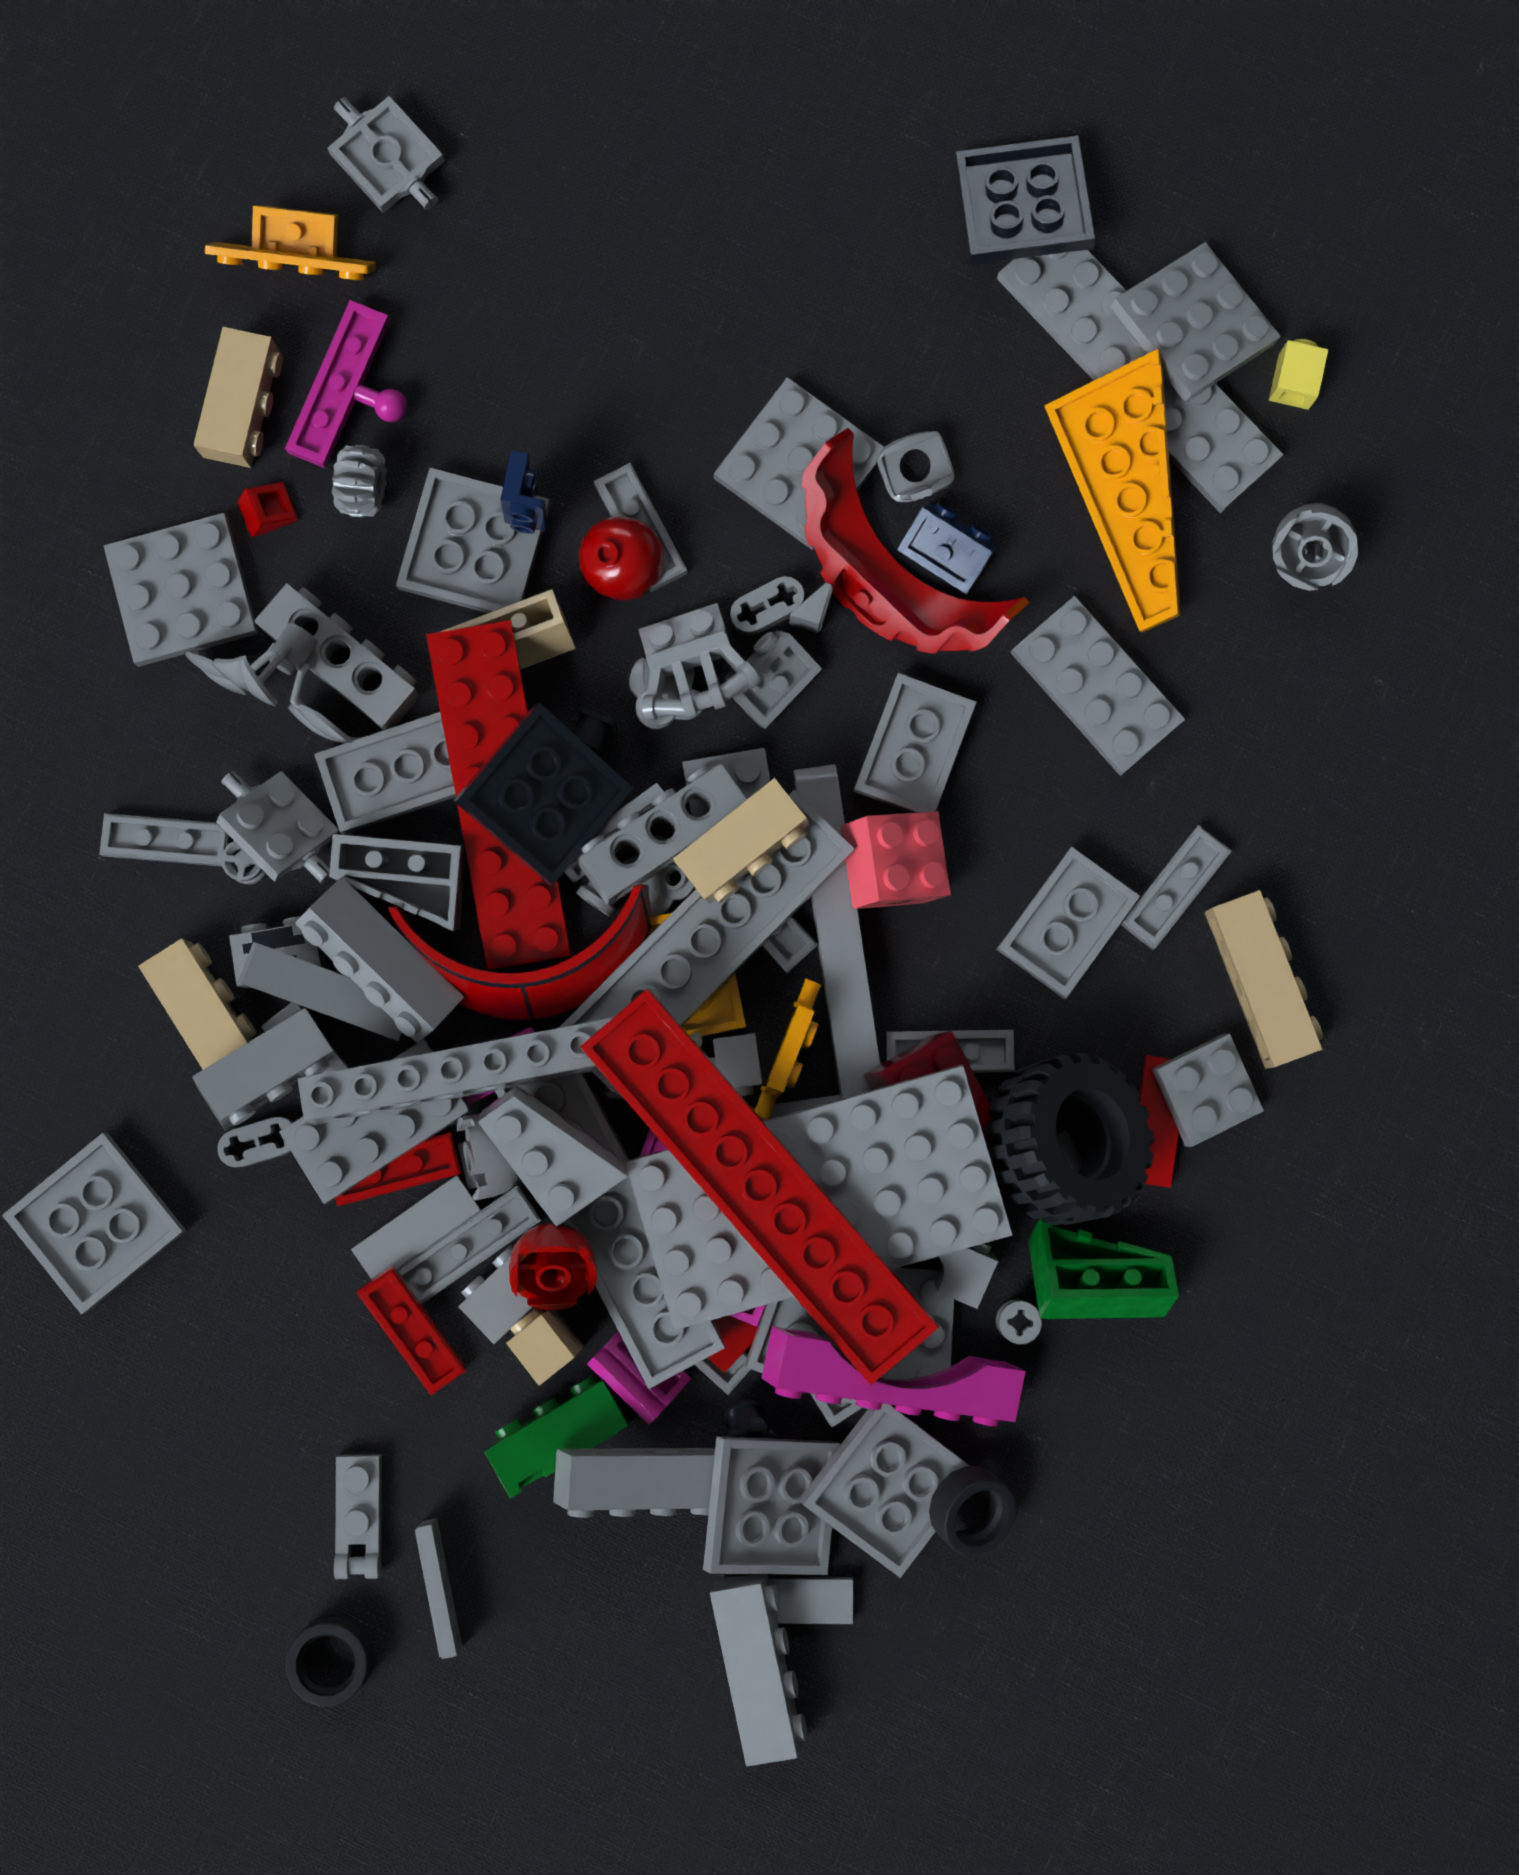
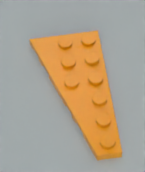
[1044,349,1181,633]

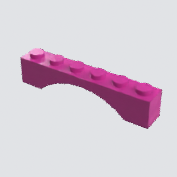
[762,1326,1026,1426]

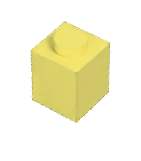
[1269,339,1329,410]

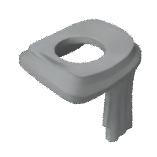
[877,431,954,503]

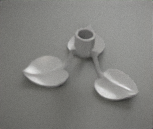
[185,623,360,743]

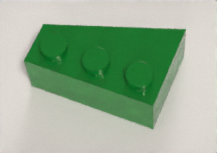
[1028,1219,1179,1319]
[484,1375,631,1499]

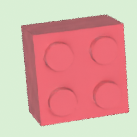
[841,812,951,909]

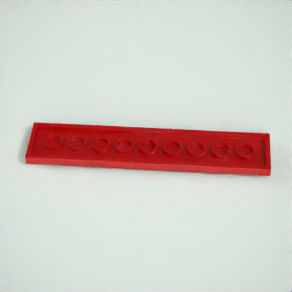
[580,988,939,1385]

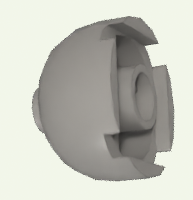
[1272,503,1358,591]
[457,1113,519,1200]

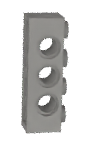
[254,583,421,731]
[579,763,747,906]

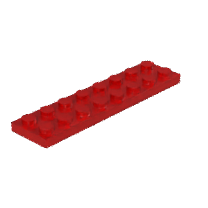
[426,620,571,970]

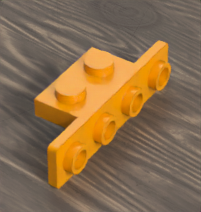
[205,205,376,280]

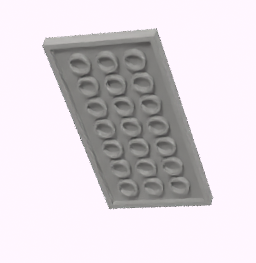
[625,1064,1012,1331]

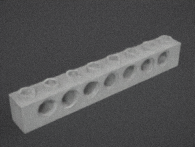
[297,1017,614,1125]

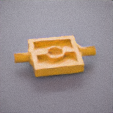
[755,979,822,1120]

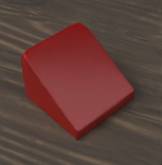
[238,482,298,537]

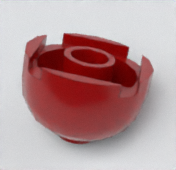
[579,516,665,601]
[509,1223,597,1311]

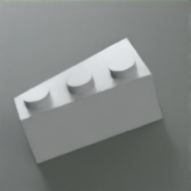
[329,834,467,931]
[192,1008,333,1131]
[478,1086,628,1227]

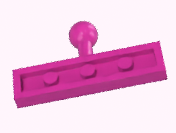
[285,300,408,469]

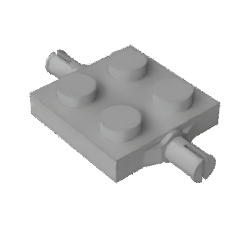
[328,96,445,213]
[216,770,339,884]

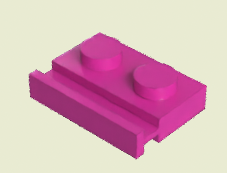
[587,1331,691,1425]

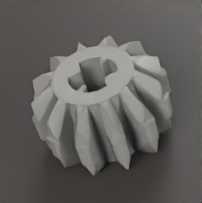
[331,445,387,518]

